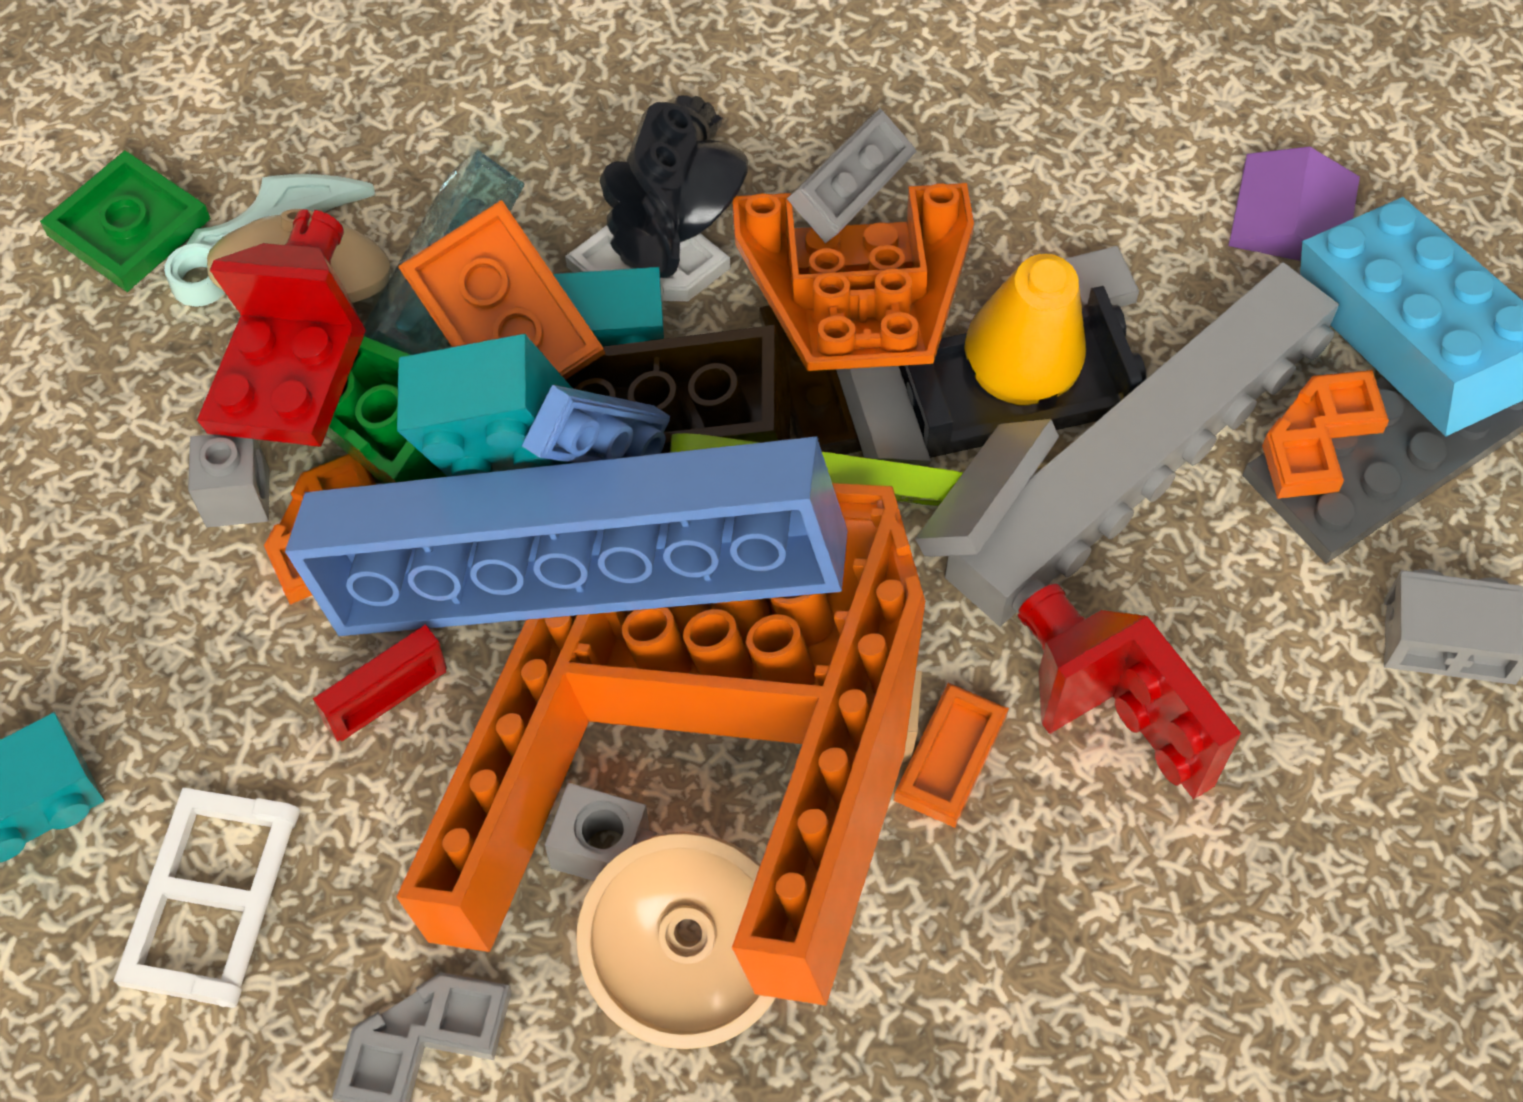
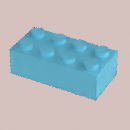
[1300,197,1523,437]

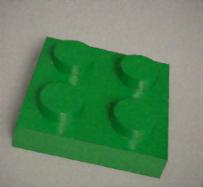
[40,150,211,292]

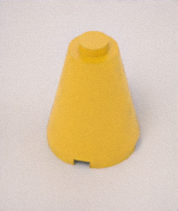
[964,254,1086,405]

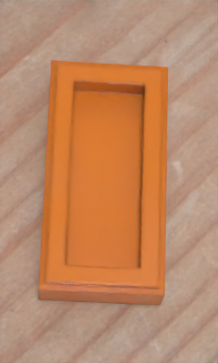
[893,683,1009,828]

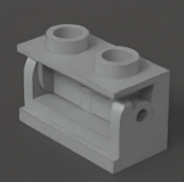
[1384,569,1523,685]

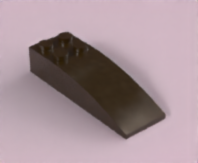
[566,325,790,454]

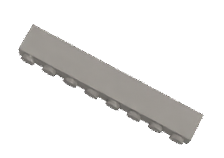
[945,262,1339,627]

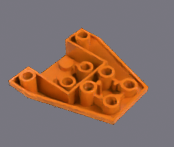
[732,183,974,371]

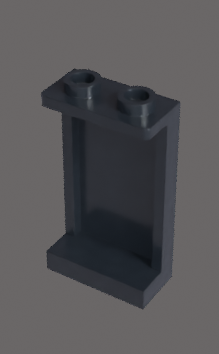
[899,286,1147,458]

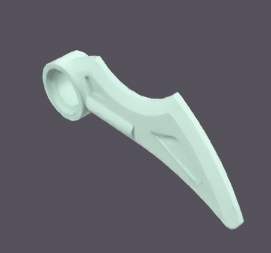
[164,174,375,307]

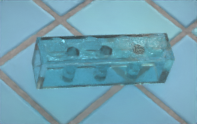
[364,149,525,355]

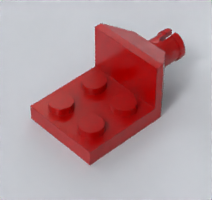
[197,209,366,447]
[1017,583,1241,800]

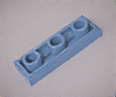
[522,385,670,463]

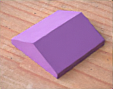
[1228,146,1360,261]

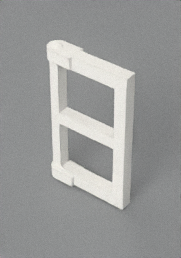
[114,787,300,1008]

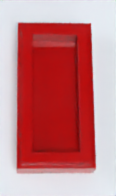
[313,624,447,742]

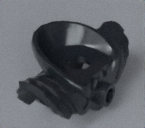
[600,95,748,278]

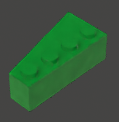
[326,336,447,484]

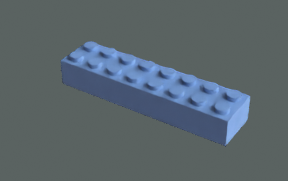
[285,437,848,636]

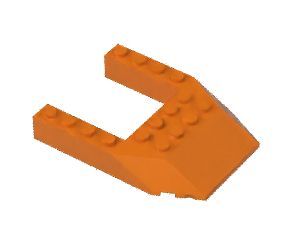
[396,483,926,1006]

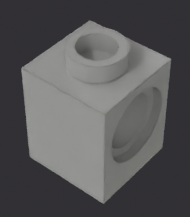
[188,434,269,528]
[545,783,657,881]

